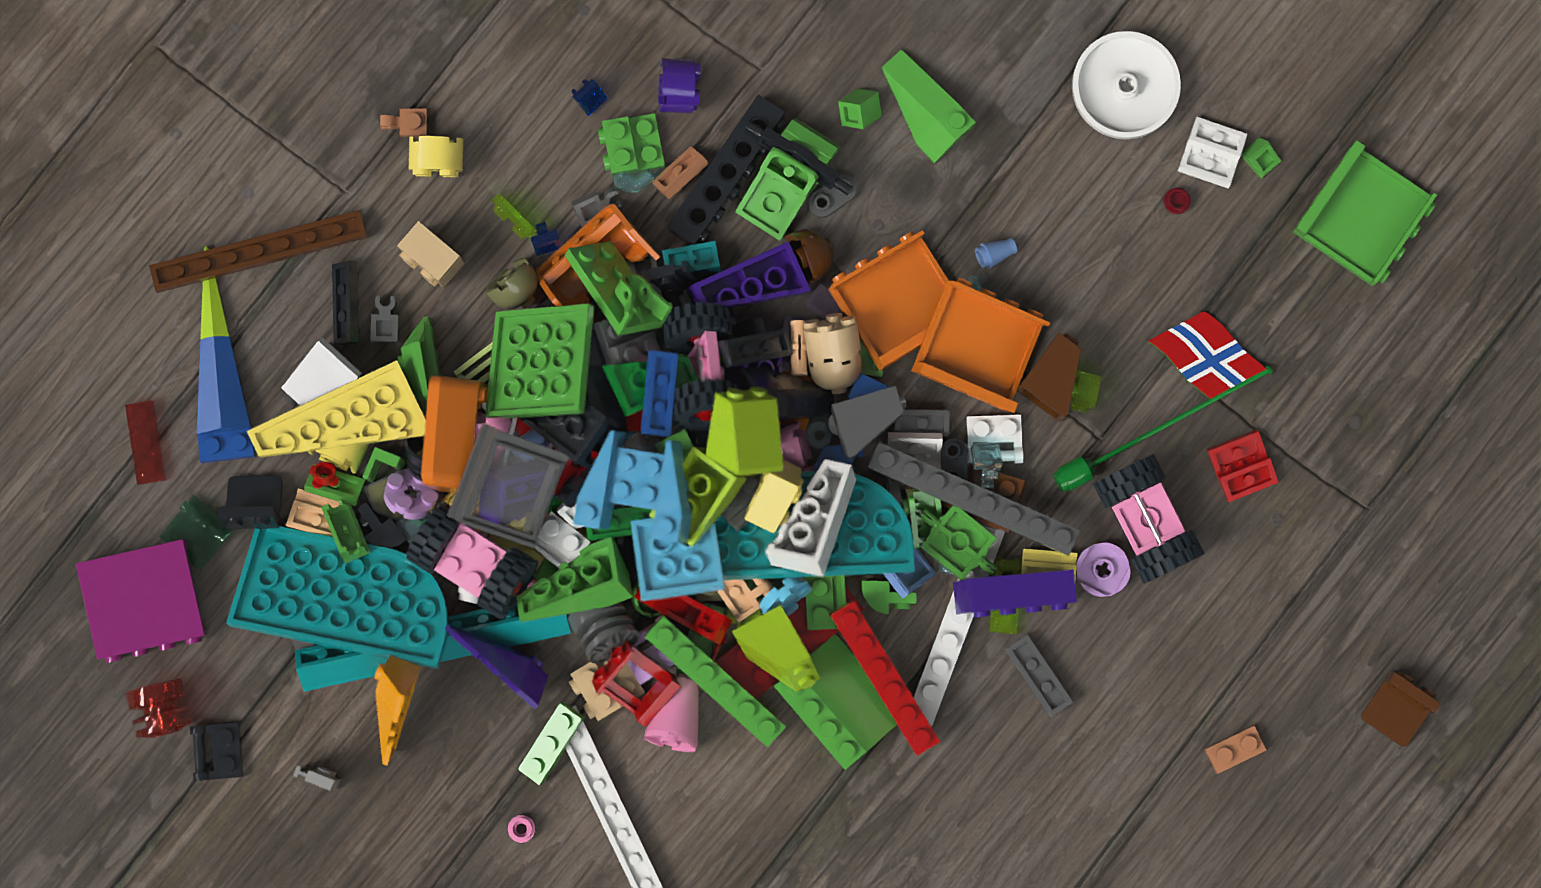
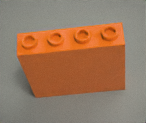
[828,230,949,371]
[911,278,1050,413]

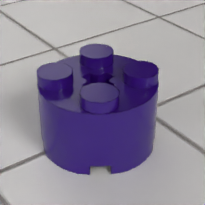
[658,58,701,114]

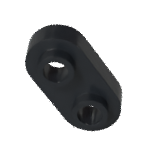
[941,438,970,482]

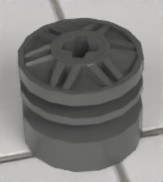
[568,601,639,663]

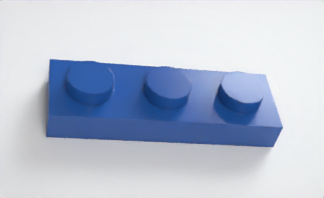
[641,351,678,437]

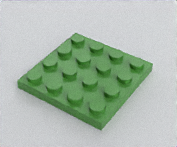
[485,304,594,419]

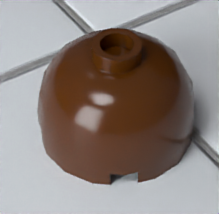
[784,229,833,284]

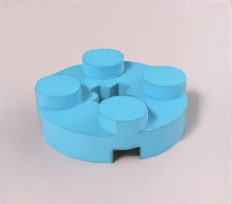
[759,577,812,616]

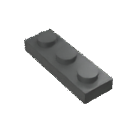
[1005,634,1073,718]

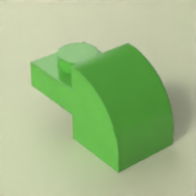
[861,581,917,615]

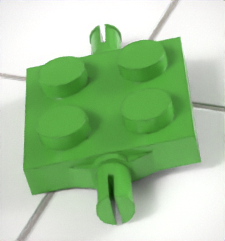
[919,505,998,580]

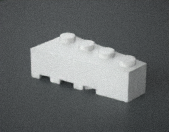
[766,459,856,577]

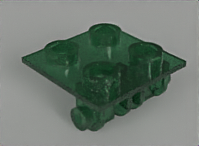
[159,495,235,571]

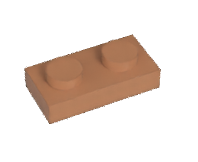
[652,146,709,199]
[1204,726,1266,774]

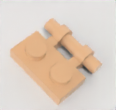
[718,579,773,622]

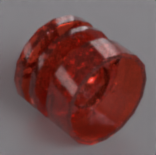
[125,678,193,738]

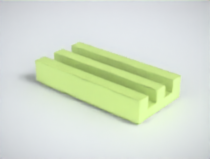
[453,342,493,383]

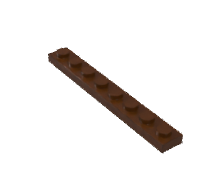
[149,210,367,293]

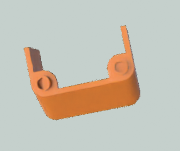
[536,204,660,307]
[422,375,488,493]

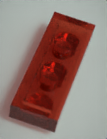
[125,401,166,485]

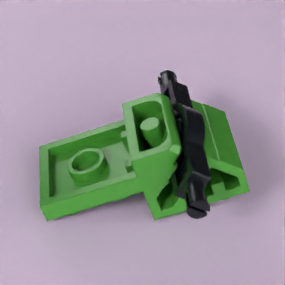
[735,117,853,241]

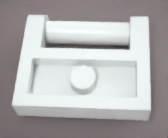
[966,415,1023,465]

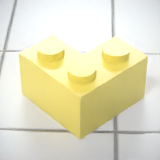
[745,460,804,533]

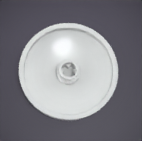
[1072,31,1181,139]

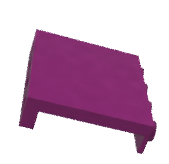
[76,539,208,663]

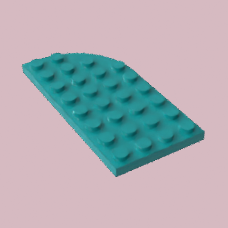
[715,471,914,580]
[226,526,449,669]

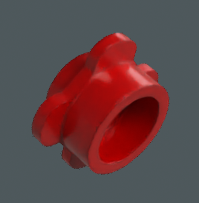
[309,462,339,489]

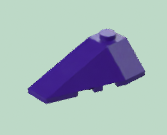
[444,624,548,709]

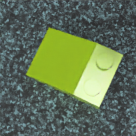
[649,447,747,547]

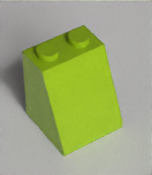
[706,387,783,476]
[732,605,820,692]

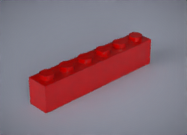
[829,599,940,756]

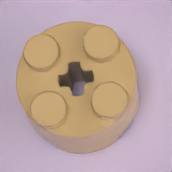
[803,313,862,364]

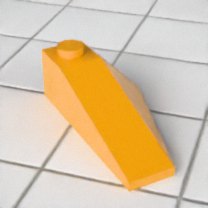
[375,655,421,766]

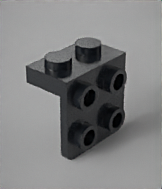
[218,476,283,530]

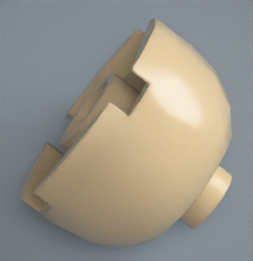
[807,353,862,394]

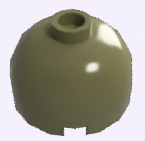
[484,257,538,309]

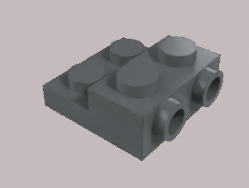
[593,318,661,365]

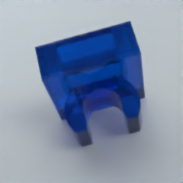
[572,79,608,117]
[530,222,562,257]

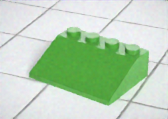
[774,634,897,770]

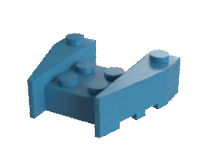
[573,431,692,543]

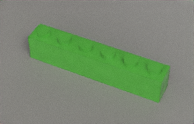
[644,615,786,747]

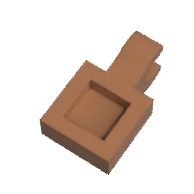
[380,109,427,137]

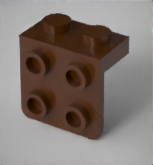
[1361,671,1441,747]

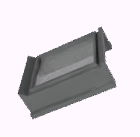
[447,423,570,548]

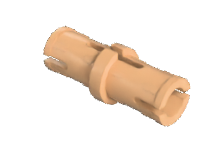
[790,320,808,377]

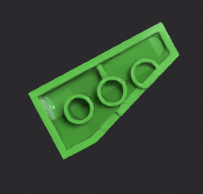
[882,50,976,164]
[516,537,633,622]

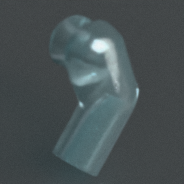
[614,169,655,193]

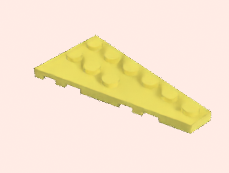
[247,361,426,458]

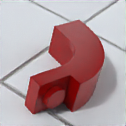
[634,587,733,644]

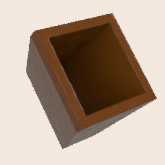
[1017,333,1081,422]

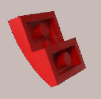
[1206,430,1279,502]

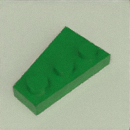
[603,357,698,416]

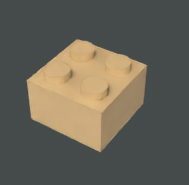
[397,221,465,288]

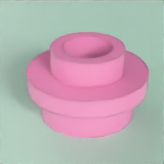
[508,815,535,843]

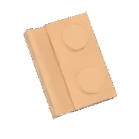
[286,489,349,537]

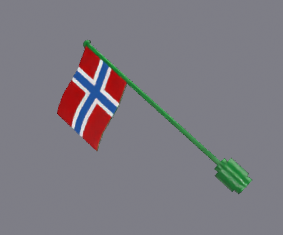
[1053,311,1273,492]

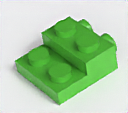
[598,113,665,177]

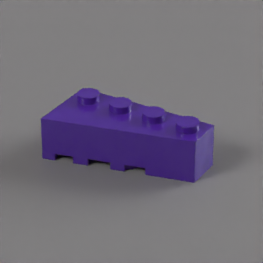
[686,242,811,308]
[953,570,1077,618]

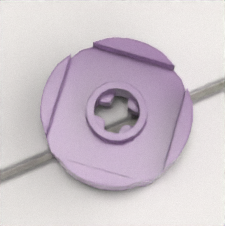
[384,469,439,520]
[1076,542,1131,597]

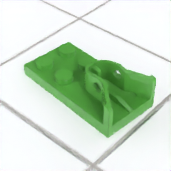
[565,241,672,336]

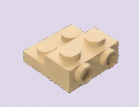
[569,662,645,721]

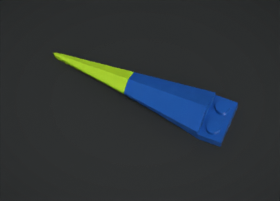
[197,246,256,464]

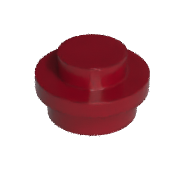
[1164,187,1191,215]

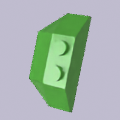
[398,316,441,413]

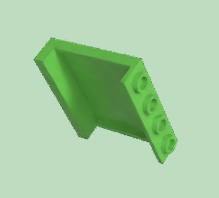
[1293,140,1437,286]

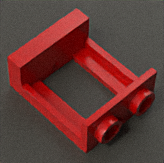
[591,640,681,727]

